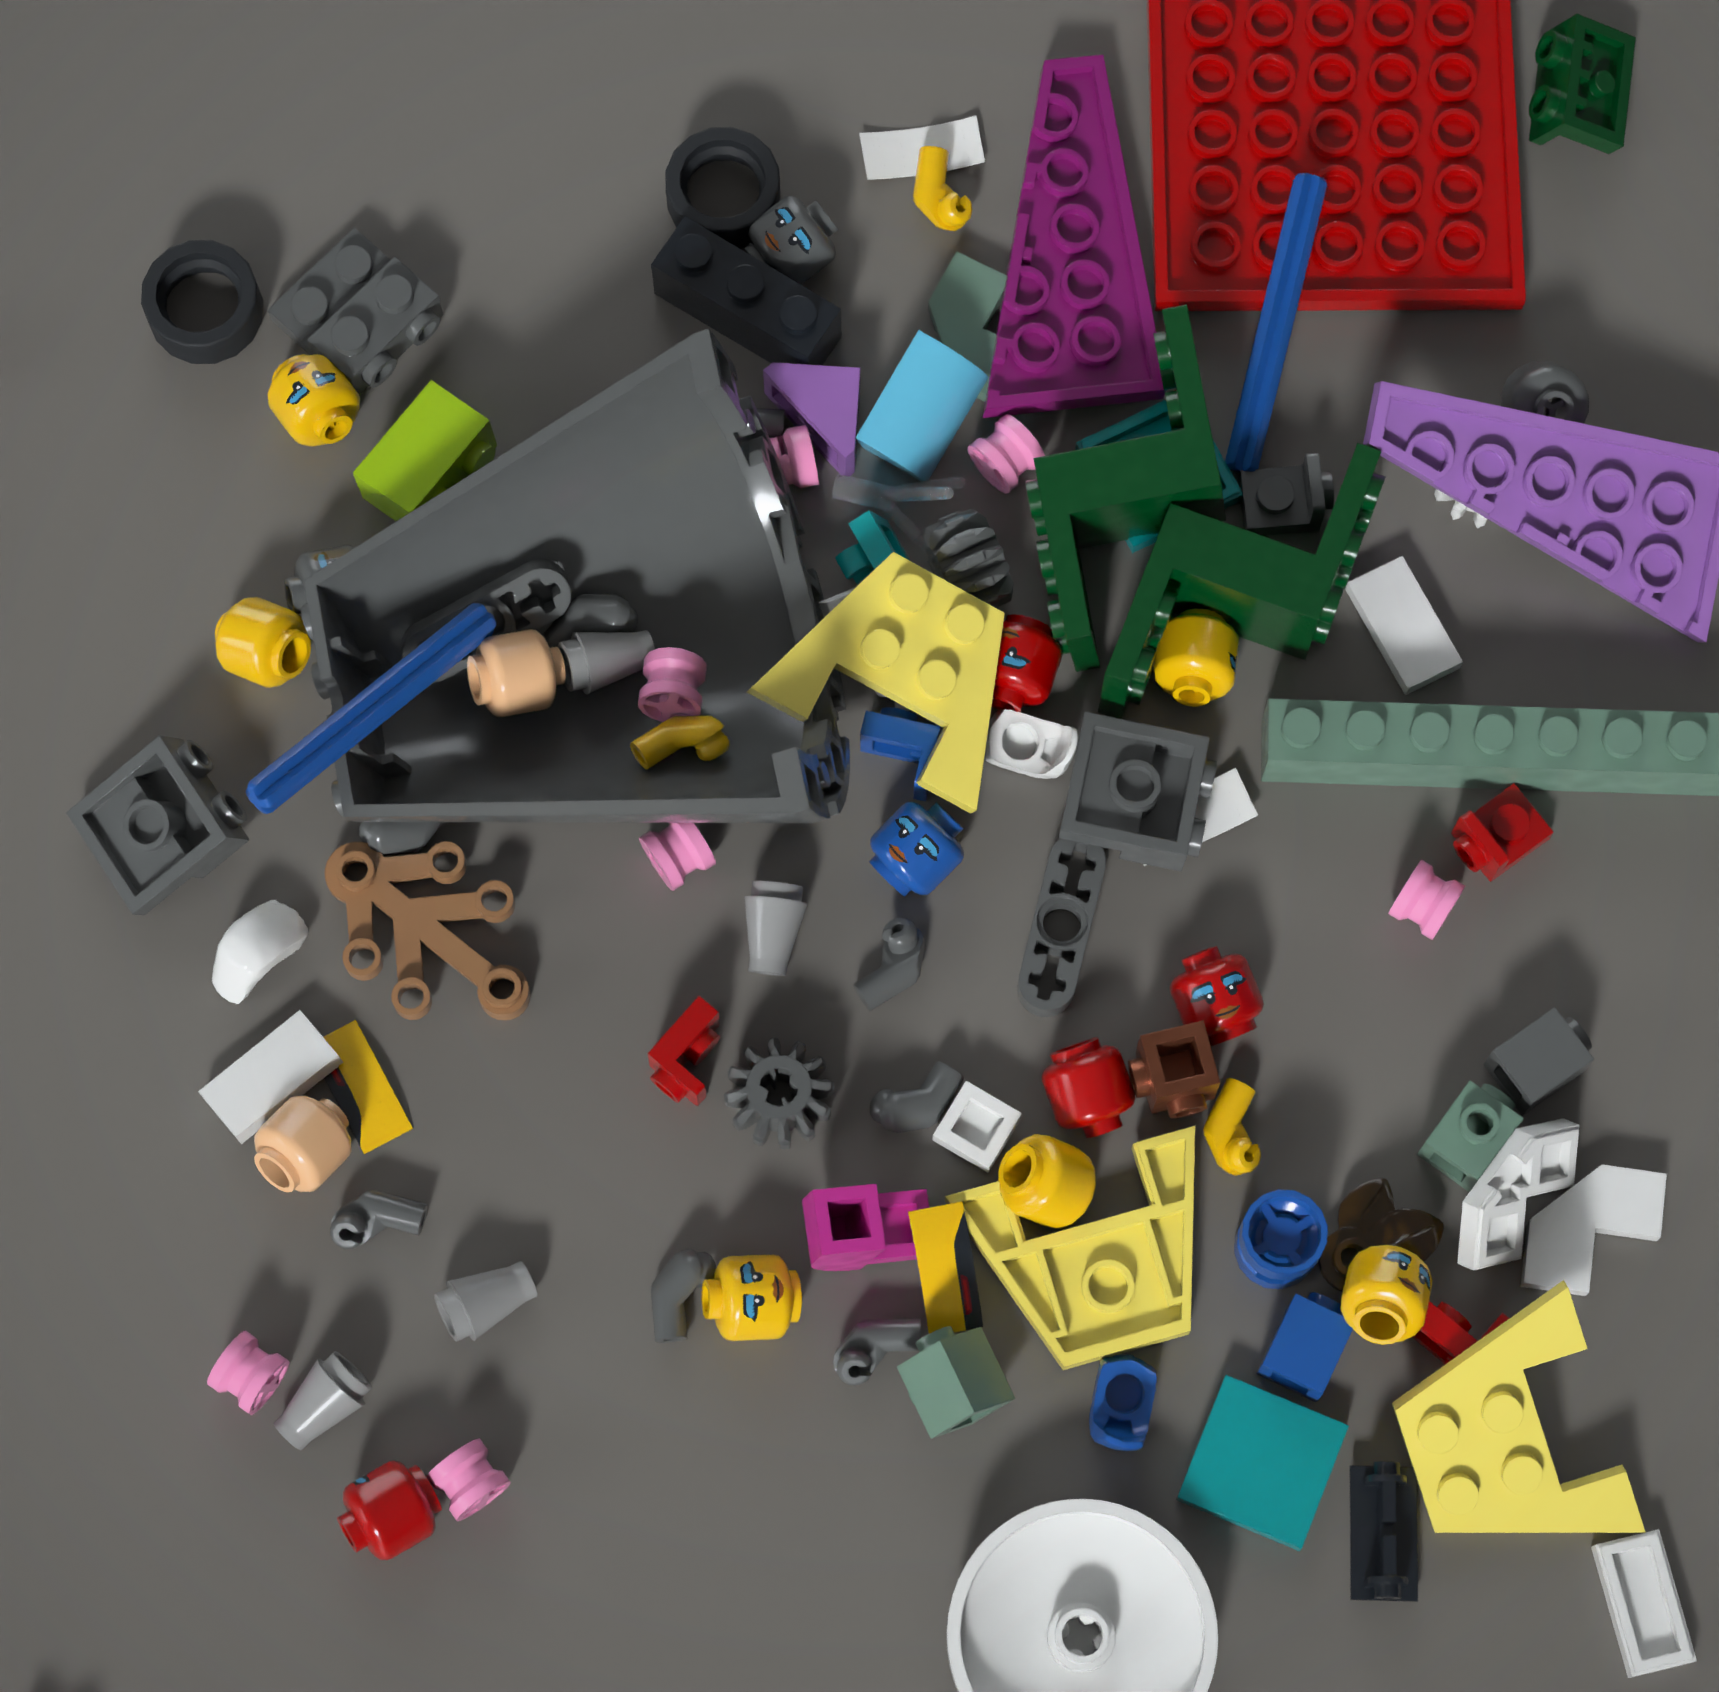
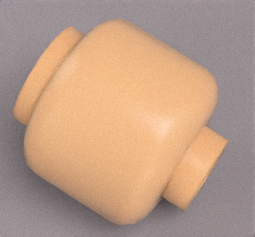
[467,629,566,717]
[254,1096,351,1192]

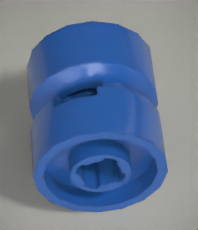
[1234,1189,1328,1289]

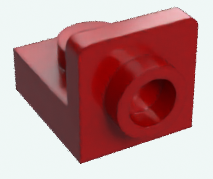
[1451,783,1554,882]
[648,996,720,1106]
[1412,1301,1510,1364]

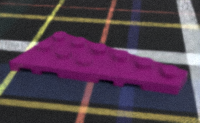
[982,55,1167,418]

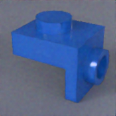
[860,707,940,802]

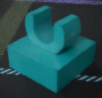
[835,510,910,585]

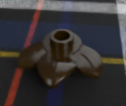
[1318,1178,1444,1292]

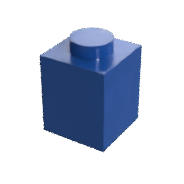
[1256,1292,1353,1403]

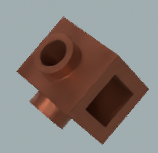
[1128,1020,1220,1118]

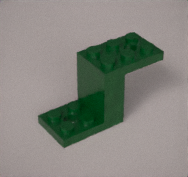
[1025,304,1226,672]
[1098,443,1386,719]

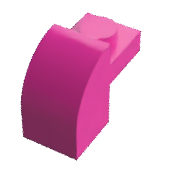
[802,1184,929,1271]

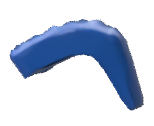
[1089,1354,1157,1451]

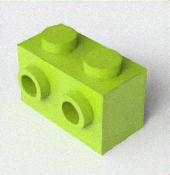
[353,380,498,521]

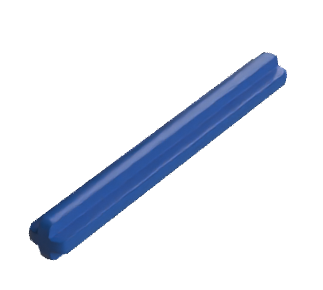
[1225,173,1327,473]
[245,603,497,814]

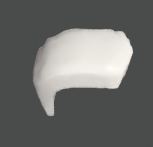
[984,709,1078,779]
[212,900,309,1004]

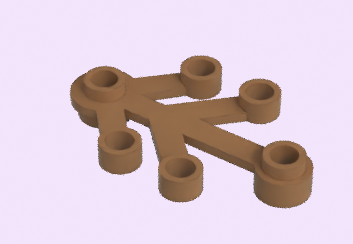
[325,841,531,1020]

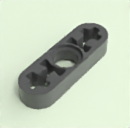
[401,559,571,683]
[1017,839,1106,1017]

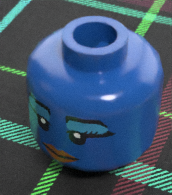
[869,802,964,897]

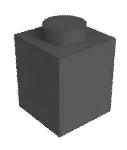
[1483,1007,1595,1116]

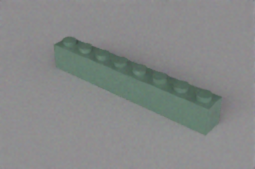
[1261,699,1719,796]

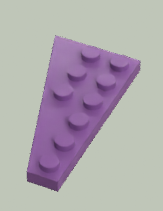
[1363,381,1719,643]

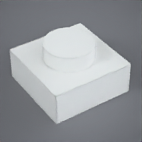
[932,1081,1022,1173]

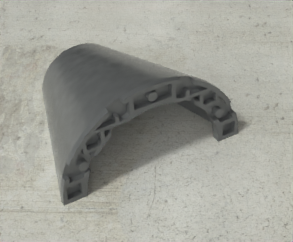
[301,329,850,823]

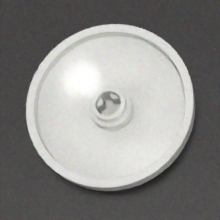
[946,1499,1218,1692]

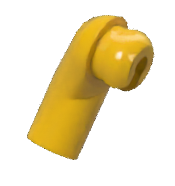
[913,146,973,231]
[630,715,730,769]
[1203,1078,1261,1175]

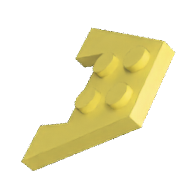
[747,552,1005,814]
[945,1126,1195,1370]
[1392,1280,1646,1533]

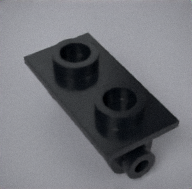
[1349,1461,1418,1602]

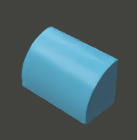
[856,330,989,484]

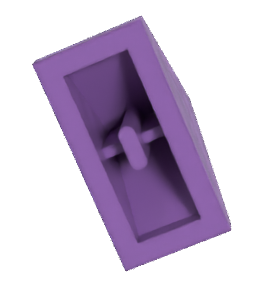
[763,362,860,480]

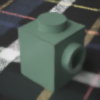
[1417,1080,1524,1192]
[897,1326,1016,1439]

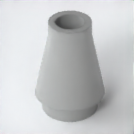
[558,630,655,695]
[744,881,807,976]
[434,1261,537,1342]
[274,1351,372,1451]

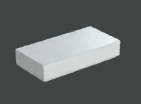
[1345,556,1463,695]
[198,1010,343,1144]
[1591,1529,1697,1678]

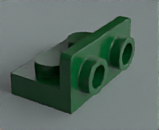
[1528,14,1636,154]

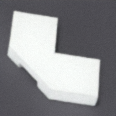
[1457,1118,1579,1271]
[1520,1164,1667,1296]

